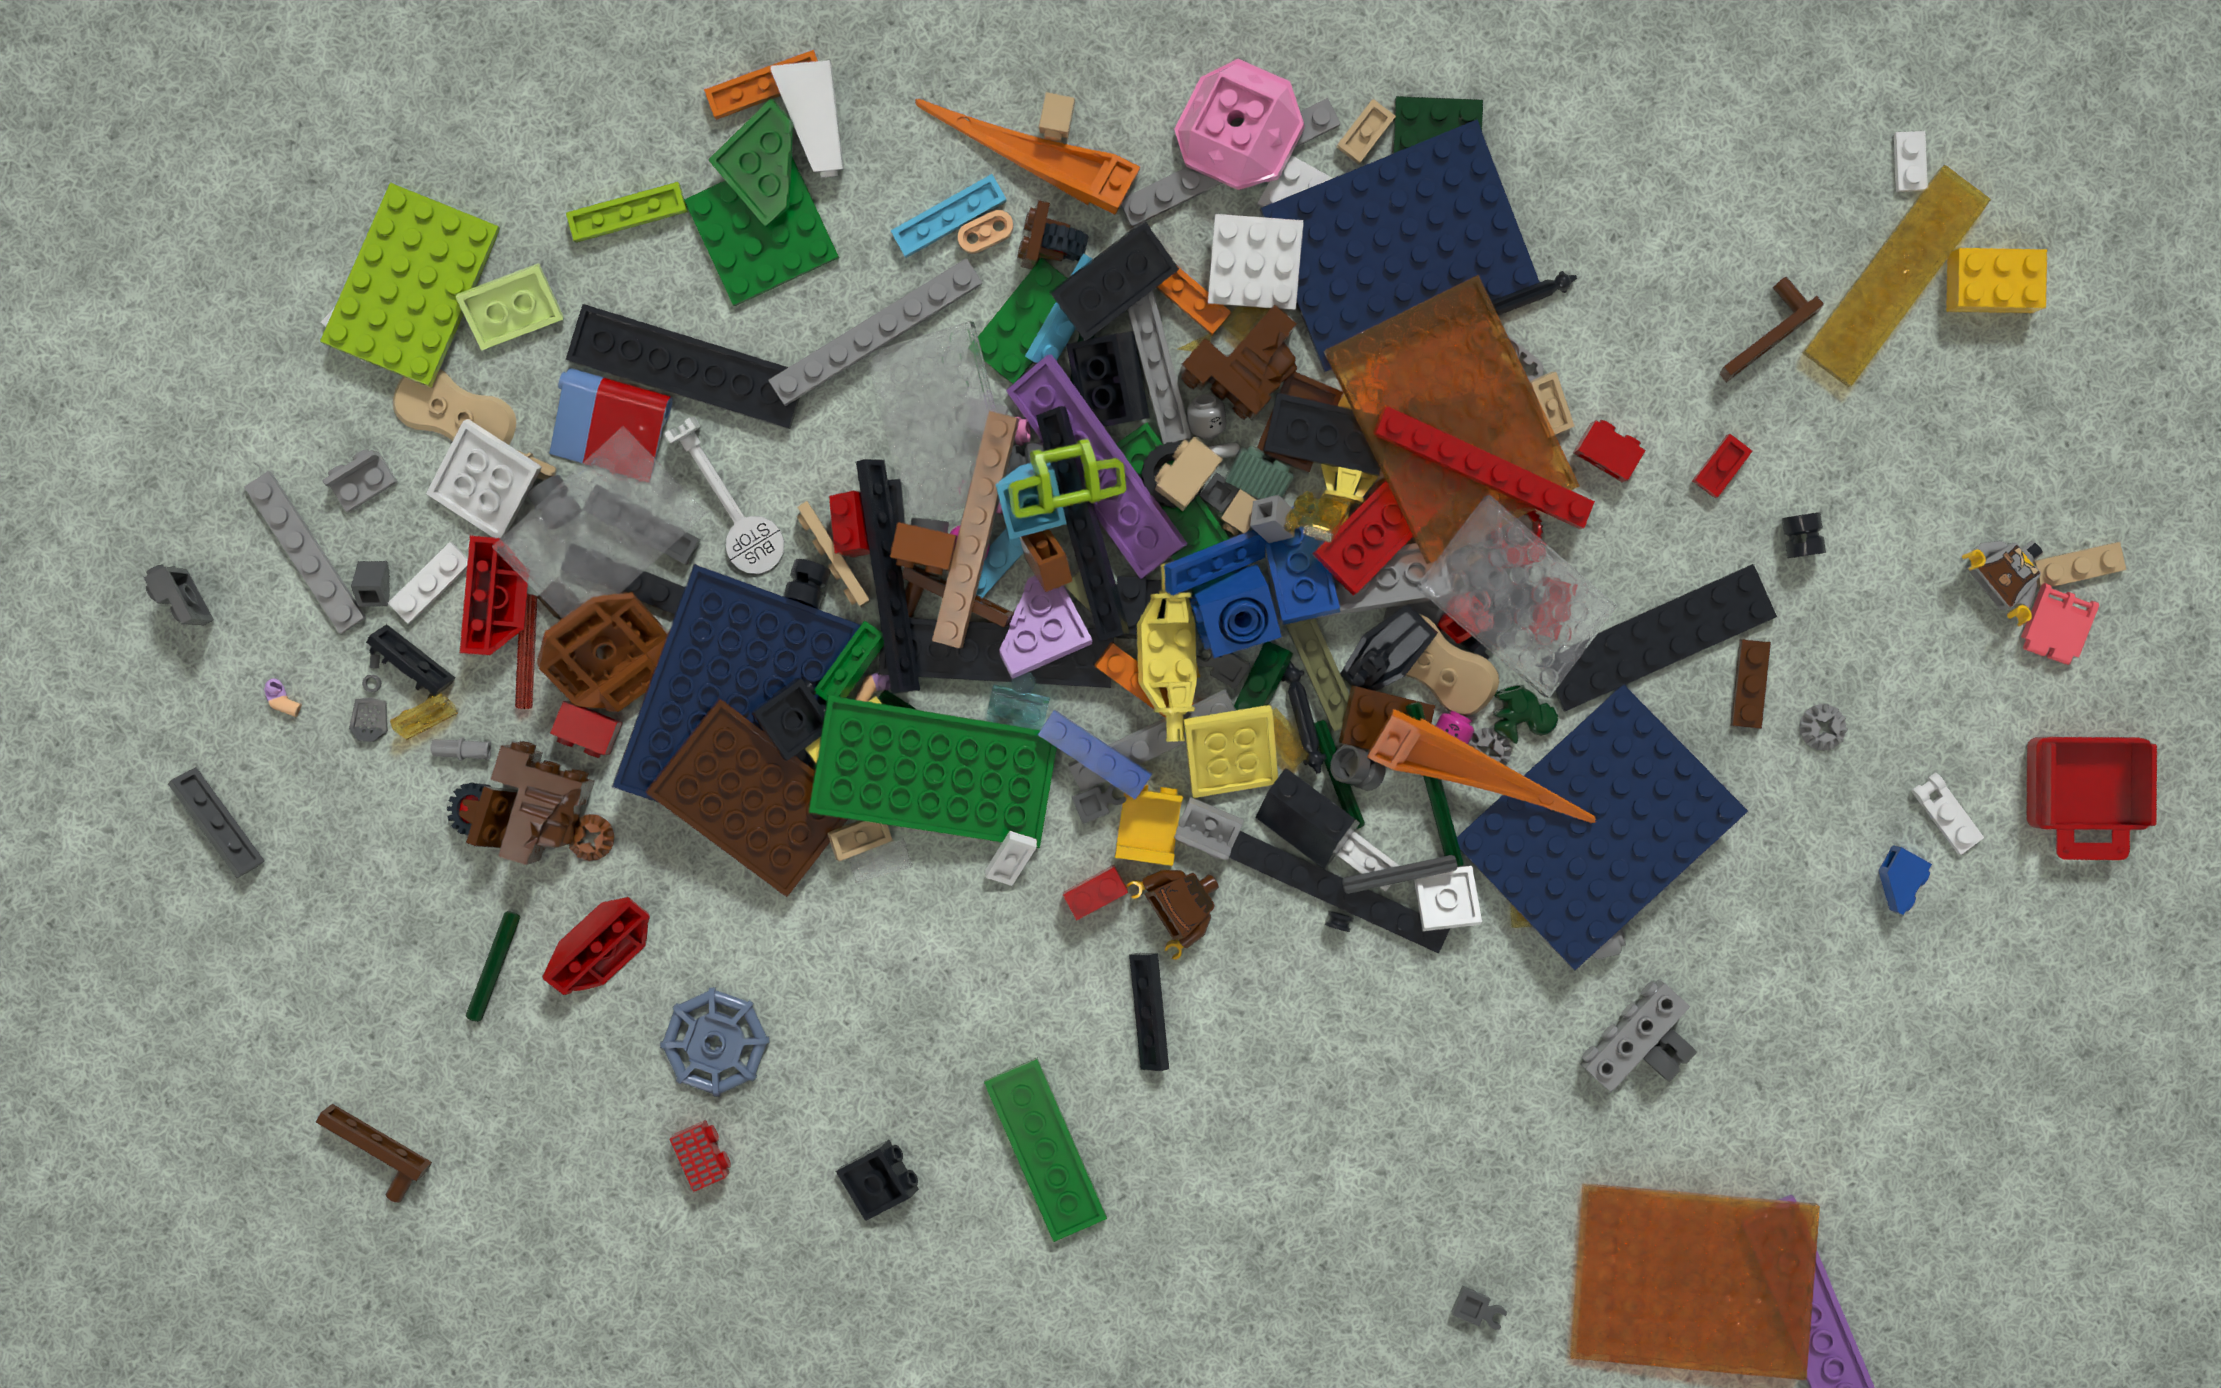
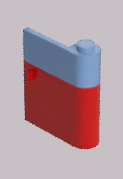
[549,368,673,482]

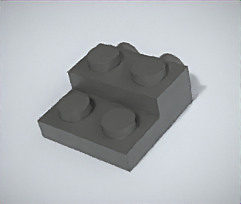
[143,564,214,626]

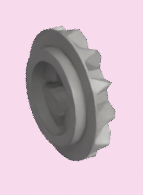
[1800,704,1848,750]
[1468,728,1512,766]

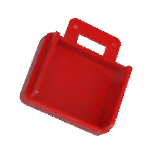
[2026,737,2157,860]

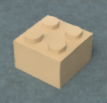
[1155,437,1222,511]

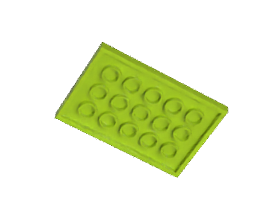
[320,182,500,388]

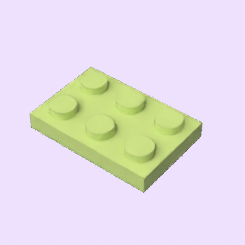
[456,263,564,350]

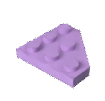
[1000,576,1092,679]

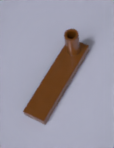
[1719,276,1824,383]
[902,565,1014,627]
[316,1104,432,1203]

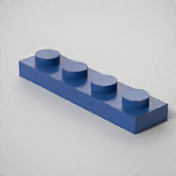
[1164,529,1265,596]
[1038,710,1152,799]

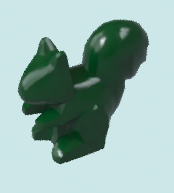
[1493,685,1558,744]

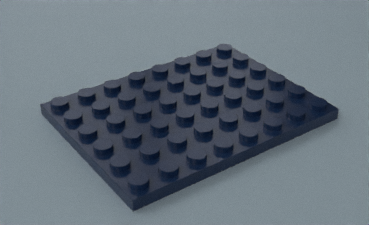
[1260,120,1540,372]
[612,564,861,803]
[1457,685,1748,971]

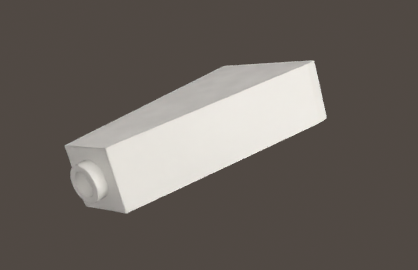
[771,60,844,178]

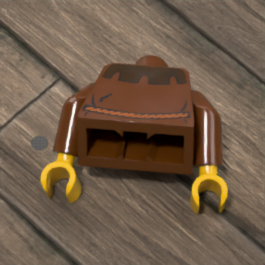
[1126,870,1219,960]

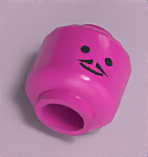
[1435,710,1474,744]

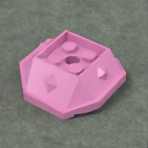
[1174,59,1305,190]

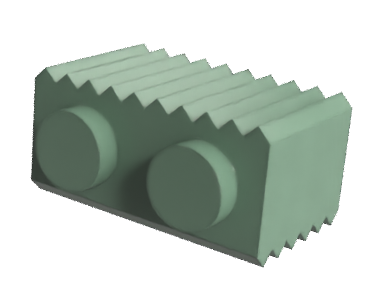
[1225,445,1294,499]

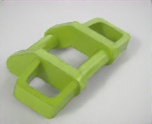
[1008,439,1126,518]

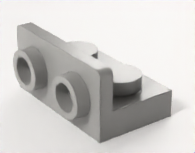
[322,449,398,513]

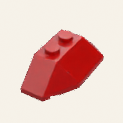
[460,535,530,656]
[542,897,650,995]

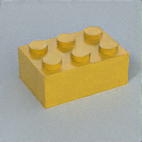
[1946,248,2047,313]

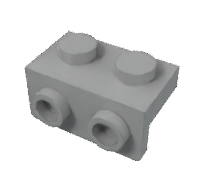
[1174,797,1244,860]

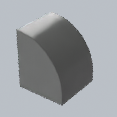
[351,561,390,607]

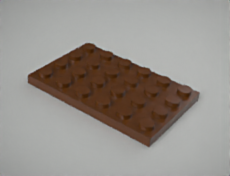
[645,698,848,897]

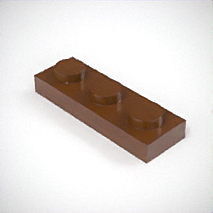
[1730,639,1771,729]

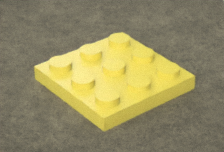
[1183,705,1278,798]

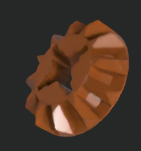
[569,814,614,861]

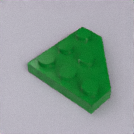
[708,99,793,227]

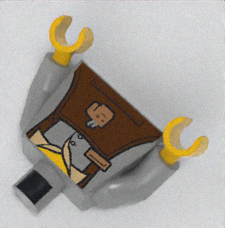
[1962,541,2043,627]

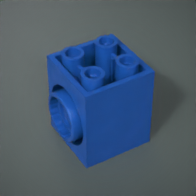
[1189,564,1282,658]

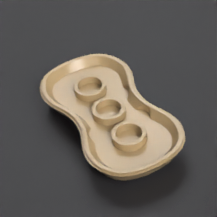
[393,369,516,445]
[1406,614,1499,716]

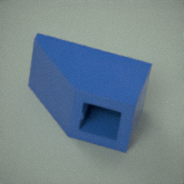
[1878,845,1932,915]

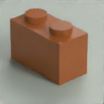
[890,522,958,575]
[1019,529,1073,592]

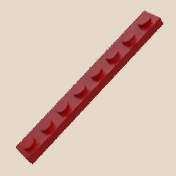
[1373,406,1595,529]

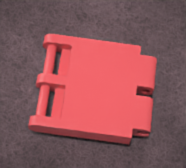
[2021,583,2099,665]

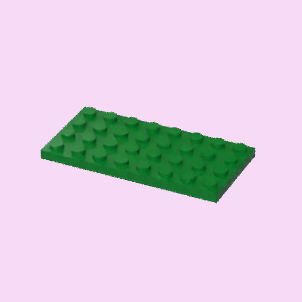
[808,695,1057,848]

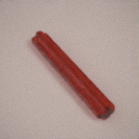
[515,594,538,709]

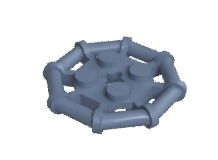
[660,987,770,1097]

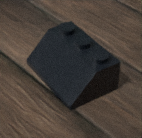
[1066,331,1150,427]
[1255,768,1360,870]

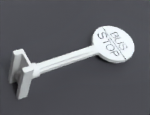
[664,416,784,574]

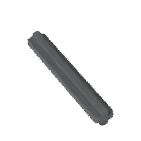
[1342,855,1457,894]

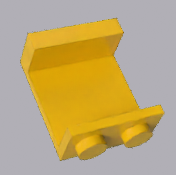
[1115,785,1183,866]

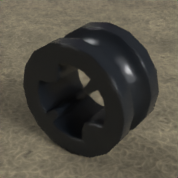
[1325,911,1354,932]

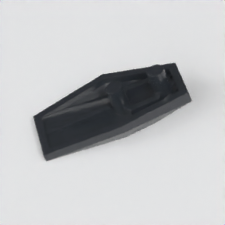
[1340,603,1438,691]

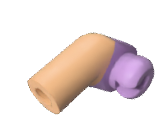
[855,672,891,701]
[264,679,302,717]

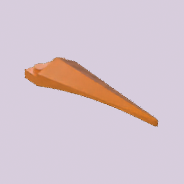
[915,99,1140,215]
[1367,709,1596,823]

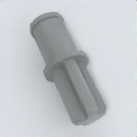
[430,738,491,761]

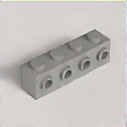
[1580,980,1690,1092]

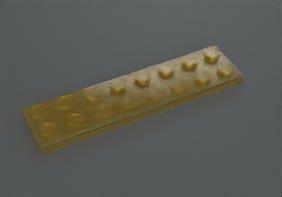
[1802,165,1991,387]

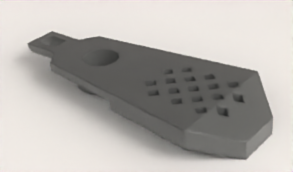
[349,654,387,742]

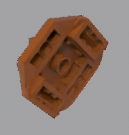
[537,592,668,712]

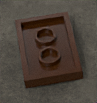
[1256,372,1343,473]
[1339,686,1436,750]

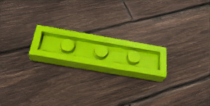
[566,182,688,243]

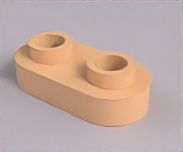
[958,210,1014,254]

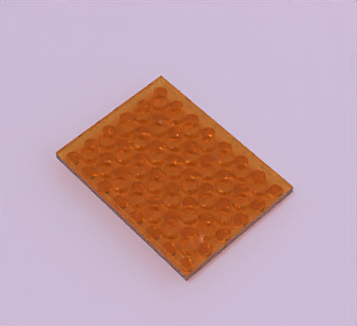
[1324,275,1579,564]
[1570,1183,1820,1380]

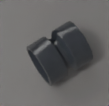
[1782,512,1826,559]
[783,559,831,609]

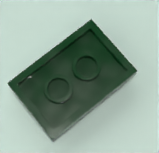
[1393,96,1483,154]

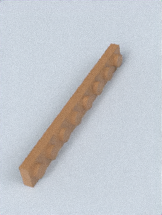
[932,411,1020,648]

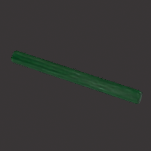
[1405,702,1464,867]

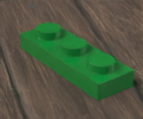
[815,620,884,701]

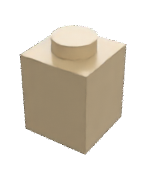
[1039,92,1075,141]
[1220,489,1256,537]

